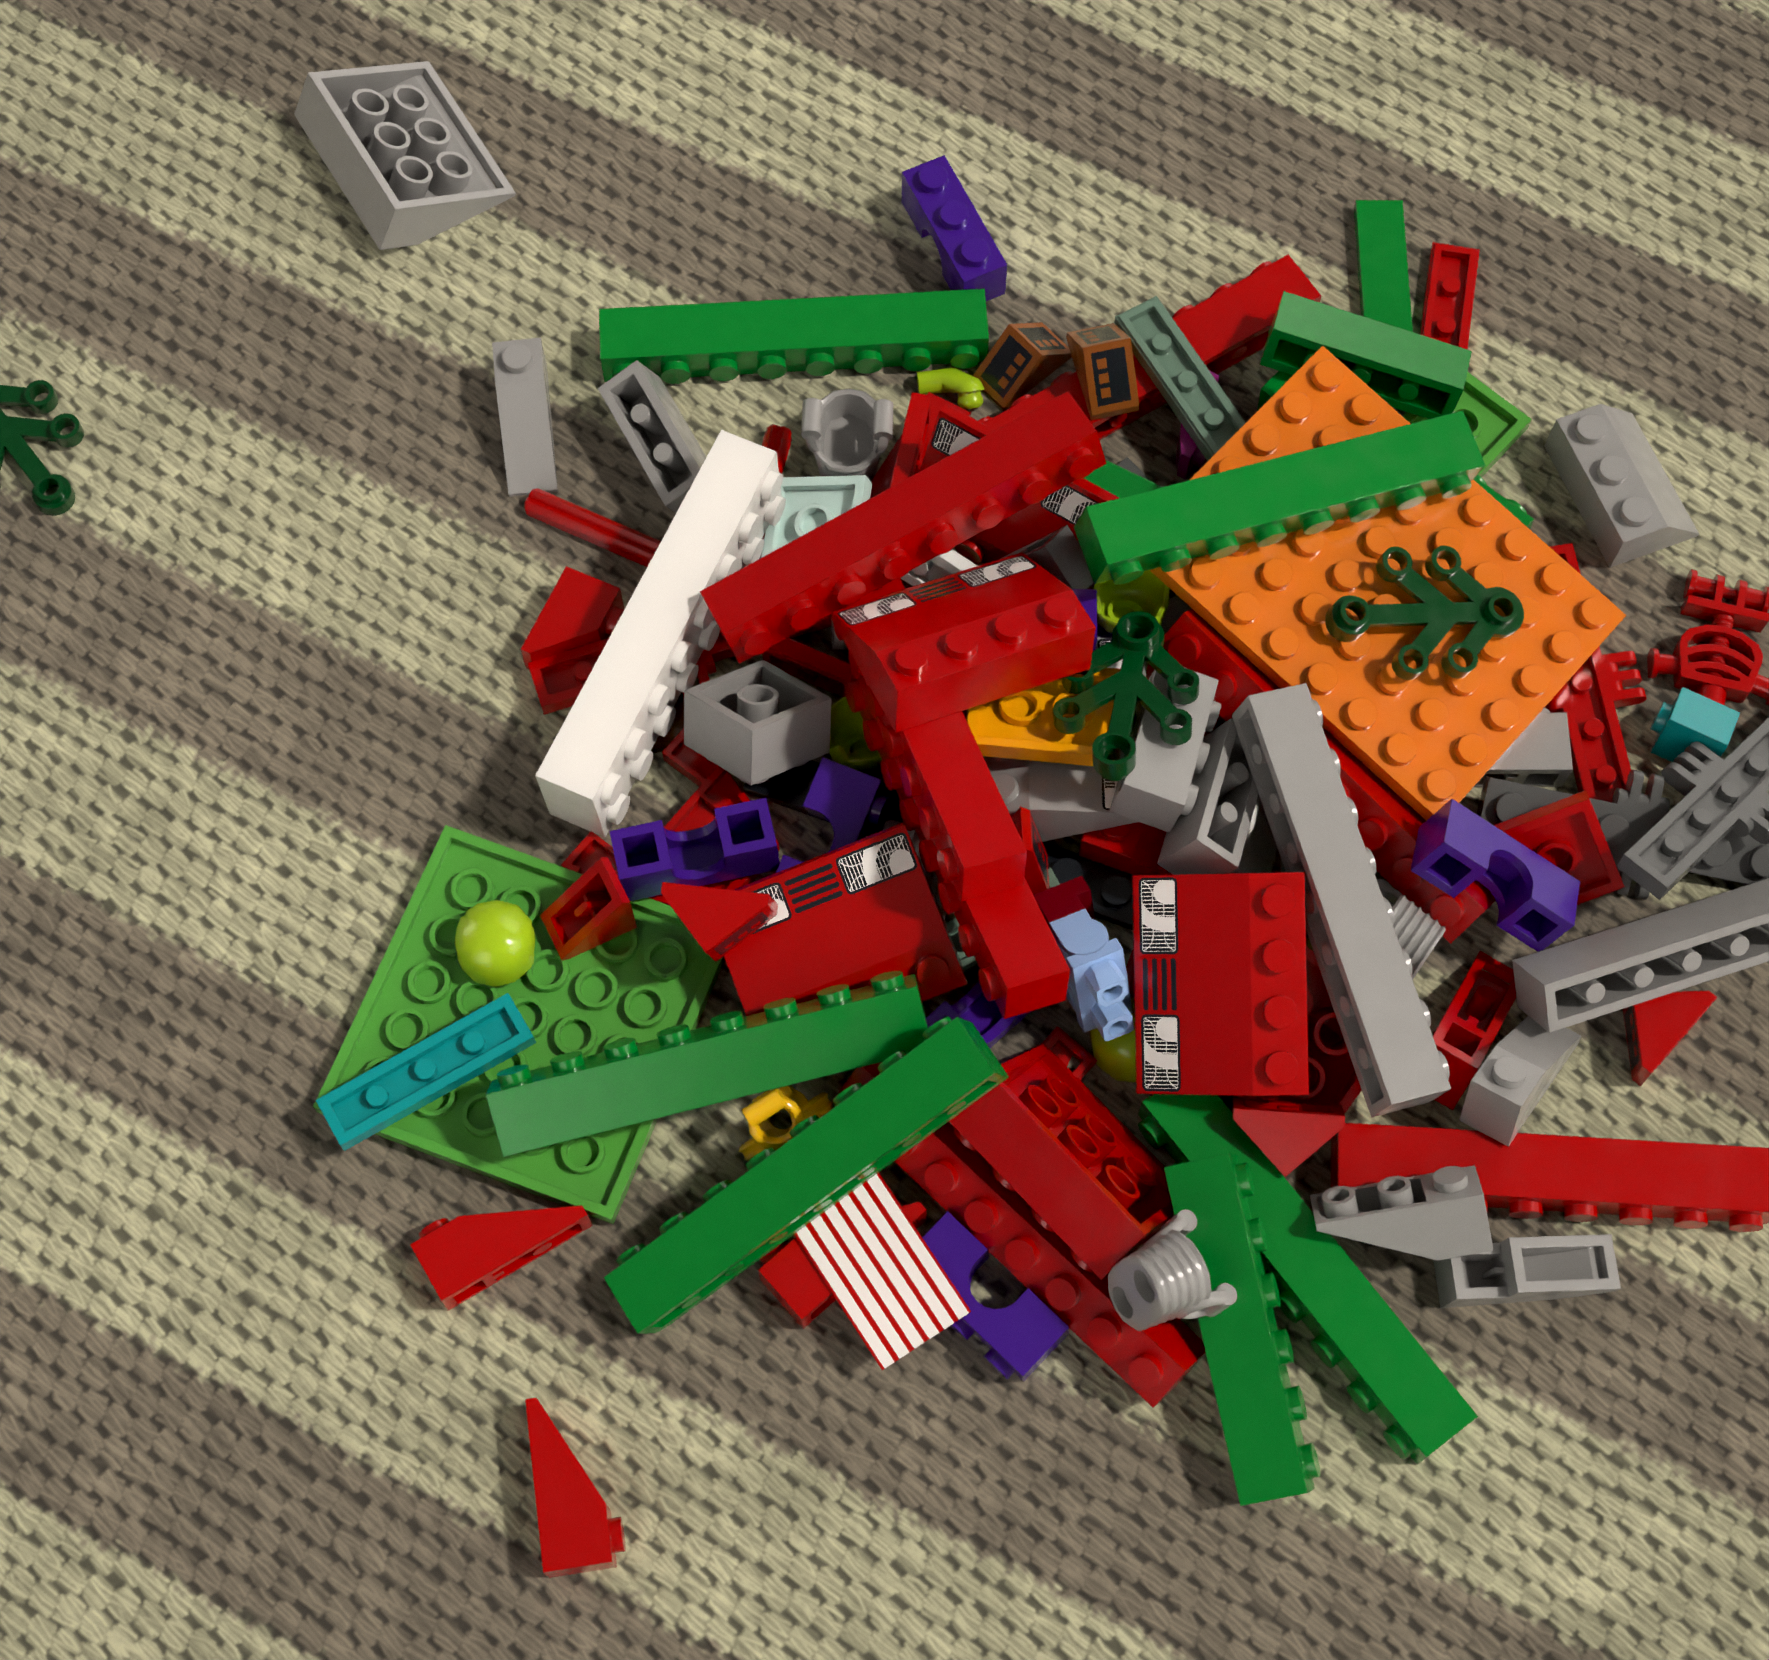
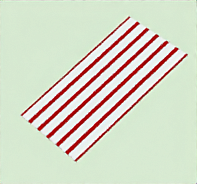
[794,1173,971,1370]

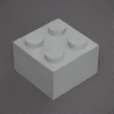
[684,660,832,786]

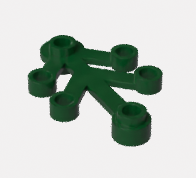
[0,380,84,516]
[1325,545,1524,680]
[1053,611,1199,781]

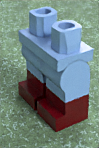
[1034,876,1134,1041]

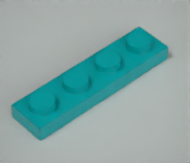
[316,993,536,1151]

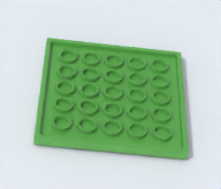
[313,825,725,1225]

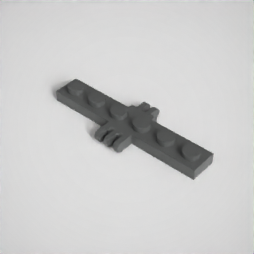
[1617,717,1769,900]
[1477,769,1769,900]

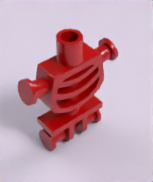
[1647,569,1769,706]

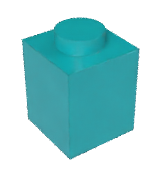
[1650,687,1740,762]

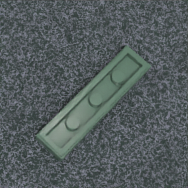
[1114,296,1246,461]

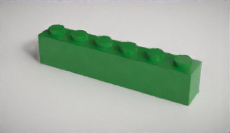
[1164,1153,1320,1506]

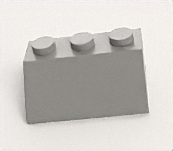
[1544,404,1699,568]

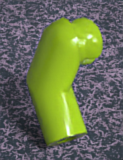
[916,368,984,409]

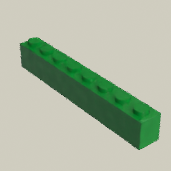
[599,289,989,384]
[1073,411,1486,585]
[486,971,928,1157]
[604,1017,1009,1334]
[1138,1094,1478,1465]

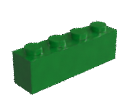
[1259,291,1472,419]

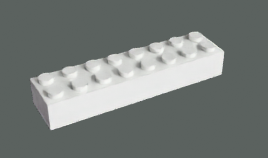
[535,430,786,838]

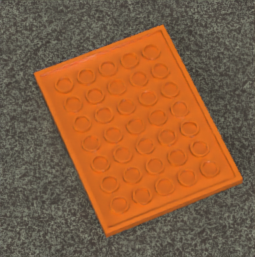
[1150,346,1626,821]

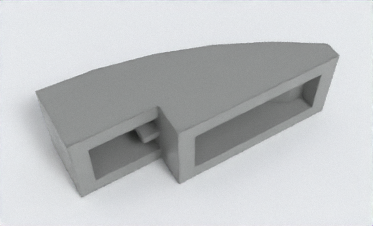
[1433,1234,1621,1308]

